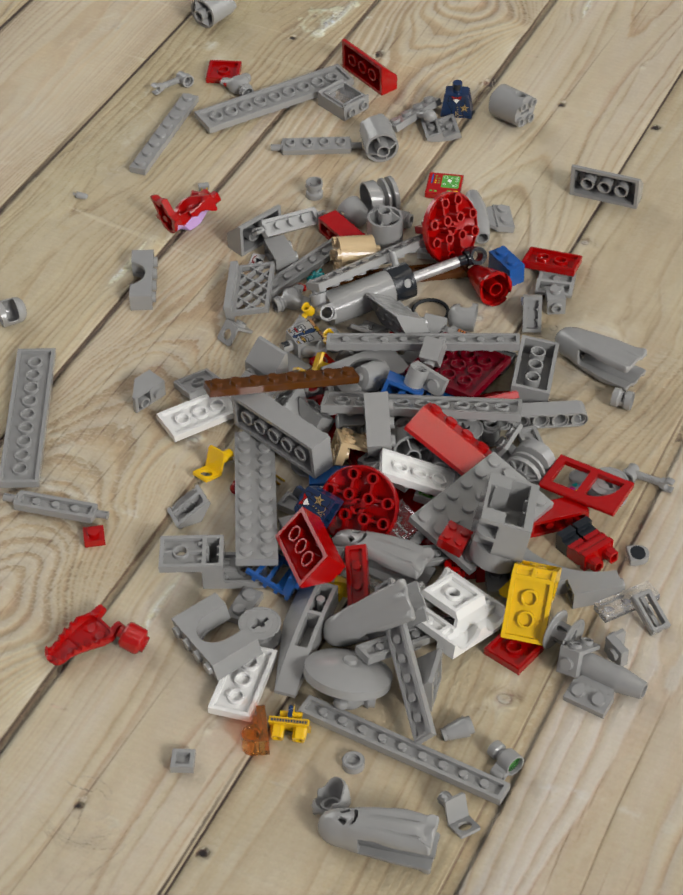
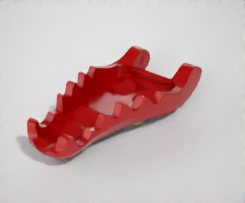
[45,604,125,666]

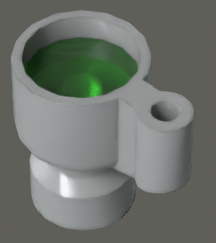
[487,740,524,780]

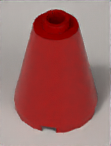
[467,265,512,307]

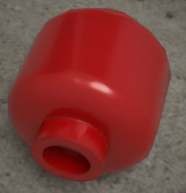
[116,622,150,654]

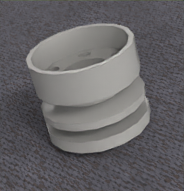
[359,176,401,211]
[506,439,556,485]

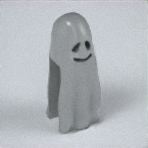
[555,327,647,392]
[332,529,436,587]
[323,578,429,647]
[318,807,440,875]

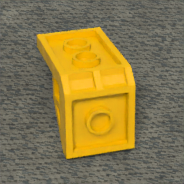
[500,560,562,646]

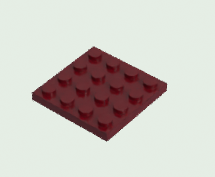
[405,332,511,397]

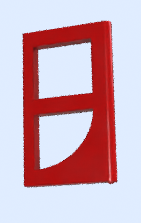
[539,454,634,517]

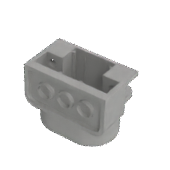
[469,472,540,574]

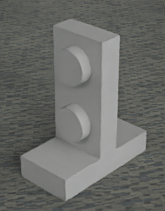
[521,294,542,333]

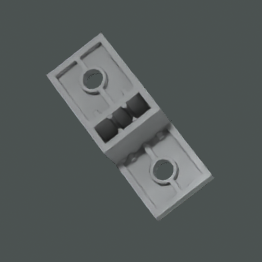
[158,535,267,589]

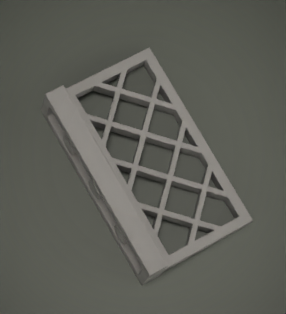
[223,261,275,321]

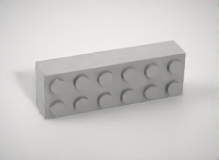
[231,393,333,479]

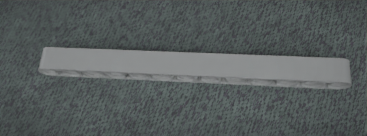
[334,400,588,434]

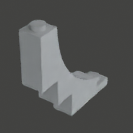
[506,548,625,609]

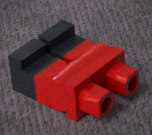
[556,516,618,572]

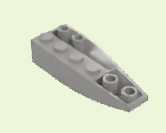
[274,583,338,698]

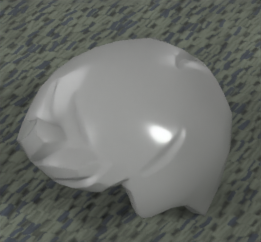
[311,776,351,815]

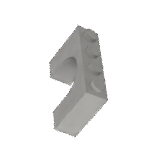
[321,350,409,392]
[171,592,263,681]

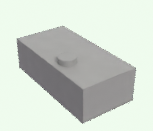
[510,335,560,403]

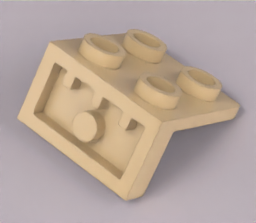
[331,428,368,466]

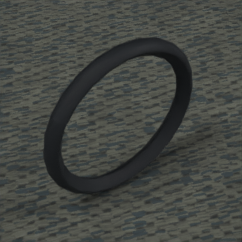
[411,298,450,318]

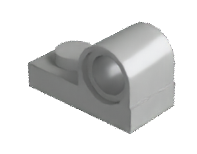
[404,361,449,396]

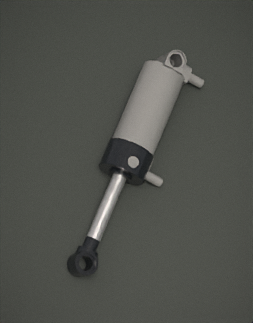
[309,246,487,326]

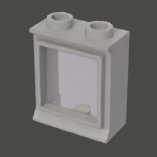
[318,78,369,121]

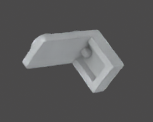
[556,637,600,678]

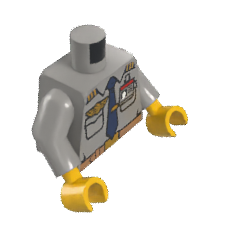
[279,302,334,359]

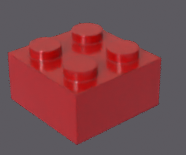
[436,520,474,558]

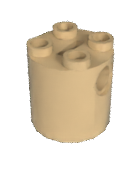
[329,234,381,270]

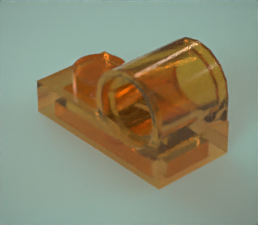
[241,705,270,756]

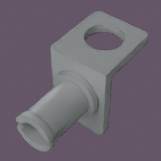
[437,791,480,839]

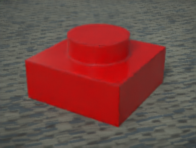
[83,525,106,548]

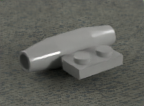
[465,190,515,244]
[563,653,648,719]

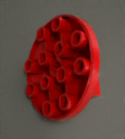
[415,191,479,262]
[323,465,399,538]

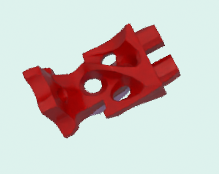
[150,189,221,234]

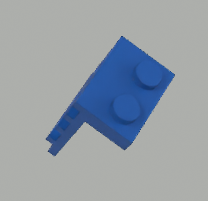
[245,554,300,601]

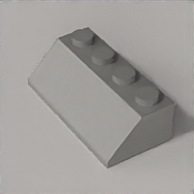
[569,164,644,209]
[365,293,430,333]

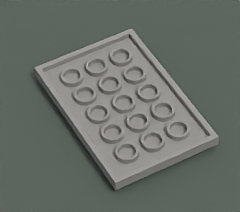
[409,451,554,575]

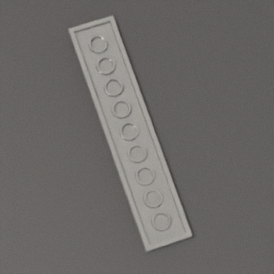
[194,64,354,133]
[0,348,56,488]
[321,391,522,423]
[235,431,278,566]

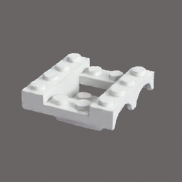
[416,567,506,660]

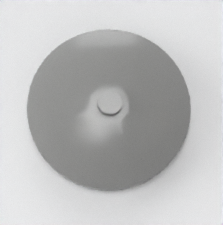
[303,648,393,701]

